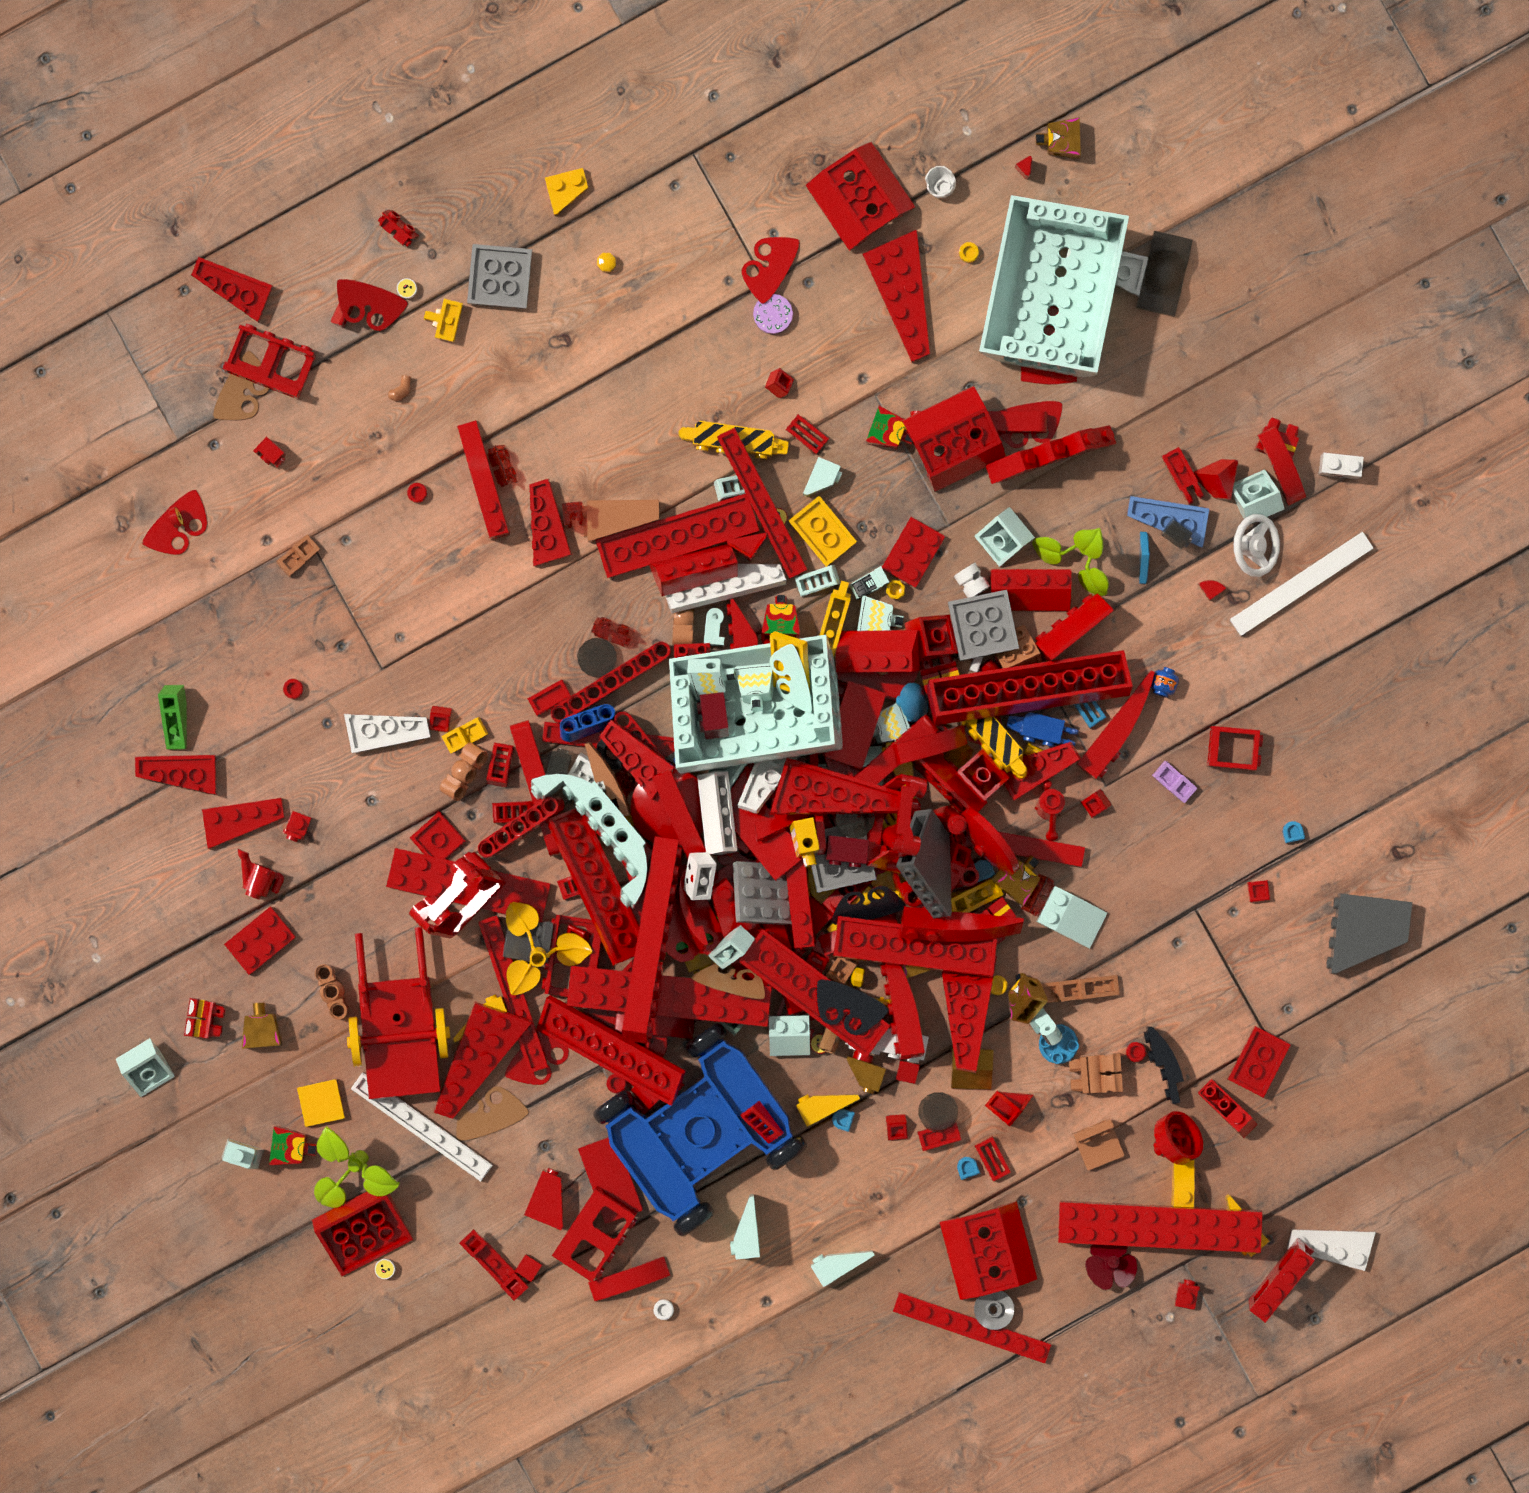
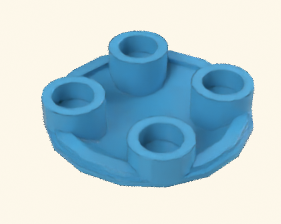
[896,683,929,723]
[1039,1024,1079,1064]

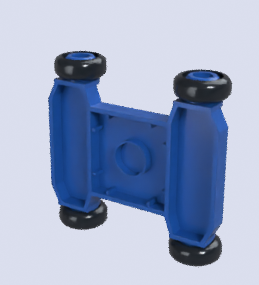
[593,1023,807,1237]

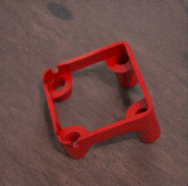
[866,774,927,874]
[881,806,979,907]
[409,852,504,938]

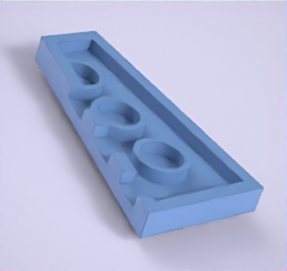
[1127,496,1209,548]

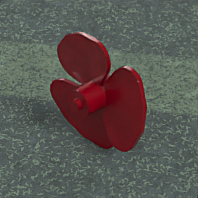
[1085,1244,1137,1291]

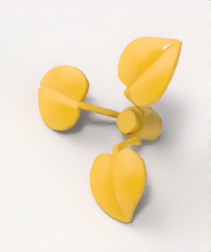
[506,902,592,995]

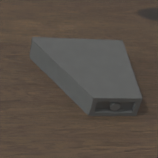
[896,809,952,918]
[1326,893,1413,974]

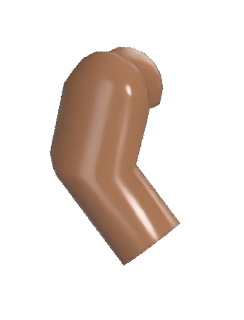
[388,375,411,401]

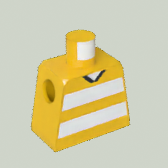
[789,817,819,867]

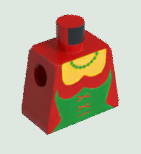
[866,406,913,449]
[761,595,800,641]
[269,1126,317,1165]

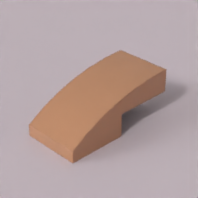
[276,534,320,577]

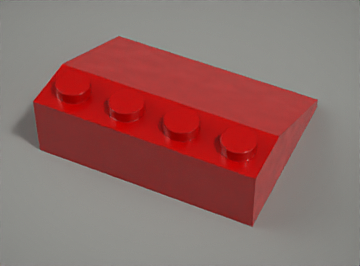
[312,1192,413,1276]

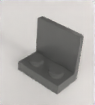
[503,922,553,963]

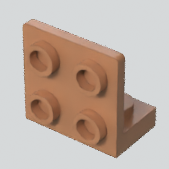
[995,625,1042,668]
[1072,1119,1124,1170]

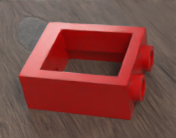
[1207,726,1263,771]

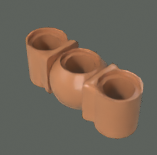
[672,608,694,645]
[440,743,488,801]
[315,964,349,1020]

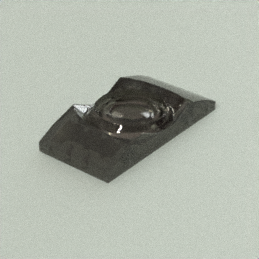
[1136,231,1193,317]

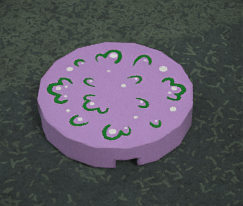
[753,294,793,334]

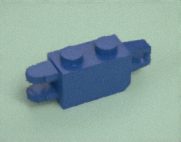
[1006,712,1079,747]

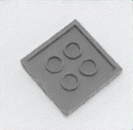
[467,244,532,309]
[948,590,1019,661]
[806,821,876,893]
[733,861,792,925]

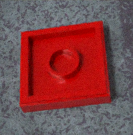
[410,811,466,859]

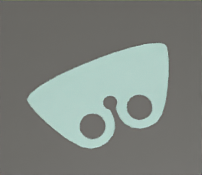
[769,644,812,713]

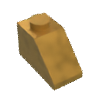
[846,1056,886,1094]

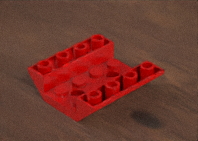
[805,142,915,251]
[902,386,1006,492]
[939,1201,1037,1300]

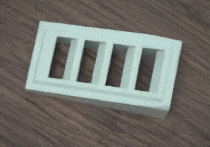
[714,475,746,501]
[795,565,840,597]

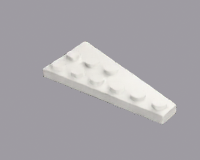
[665,564,786,613]

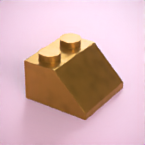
[951,1048,993,1090]

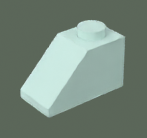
[803,457,843,497]
[708,925,755,969]

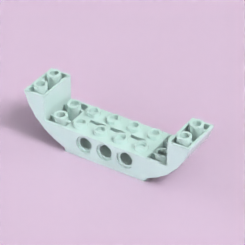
[531,774,647,909]

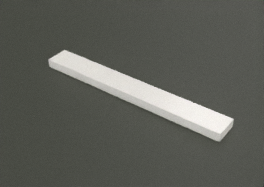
[1230,532,1373,636]
[351,1072,493,1181]

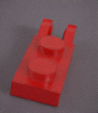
[1161,447,1204,505]

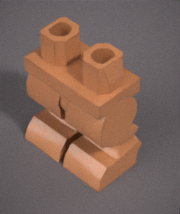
[1069,1052,1123,1093]

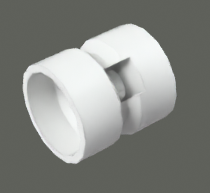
[954,563,990,598]

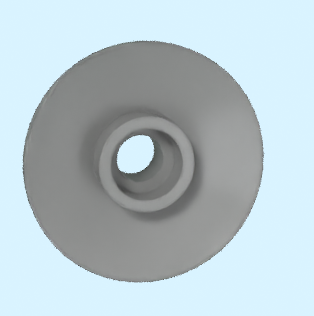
[974,1291,1014,1330]

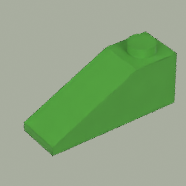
[158,685,187,749]

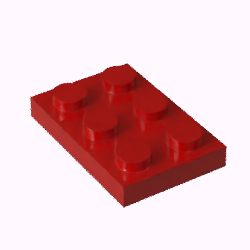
[882,517,945,589]
[224,906,296,975]
[1227,1026,1291,1098]

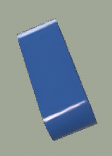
[560,704,615,742]

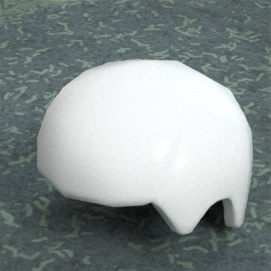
[925,166,956,198]

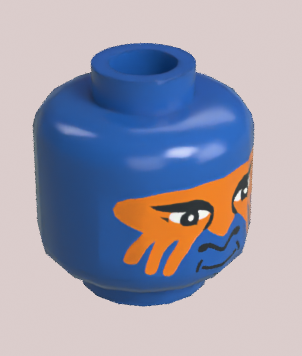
[1151,667,1179,698]

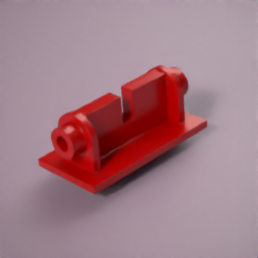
[378,209,419,247]

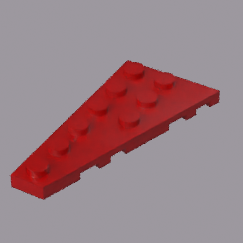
[862,230,930,363]
[770,758,901,815]
[711,878,770,986]
[941,956,997,1073]
[434,1002,532,1119]

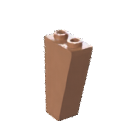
[583,499,660,542]

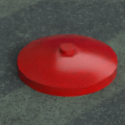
[631,768,703,846]
[960,808,1020,876]

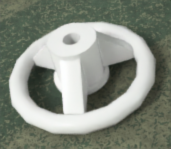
[1233,514,1280,577]

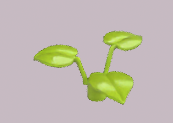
[1032,528,1109,596]
[314,1126,400,1208]

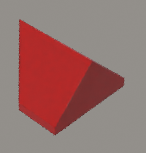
[1193,459,1238,500]
[727,533,767,561]
[984,1090,1033,1127]

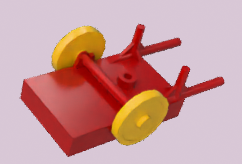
[347,927,451,1099]

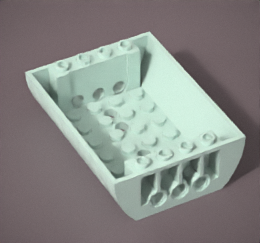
[979,195,1129,377]
[669,635,843,774]

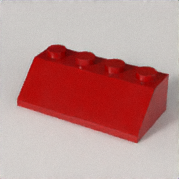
[649,544,738,596]
[990,569,1071,611]
[1035,593,1114,661]
[836,630,920,672]
[912,753,988,814]

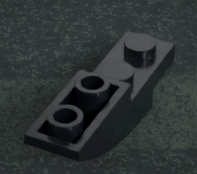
[1143,1026,1184,1104]

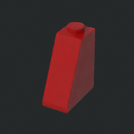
[524,1168,564,1230]

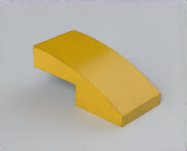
[441,717,488,754]

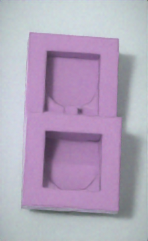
[1152,761,1197,803]

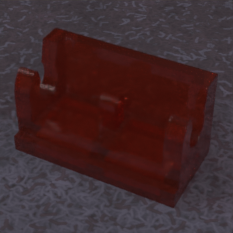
[562,501,584,529]

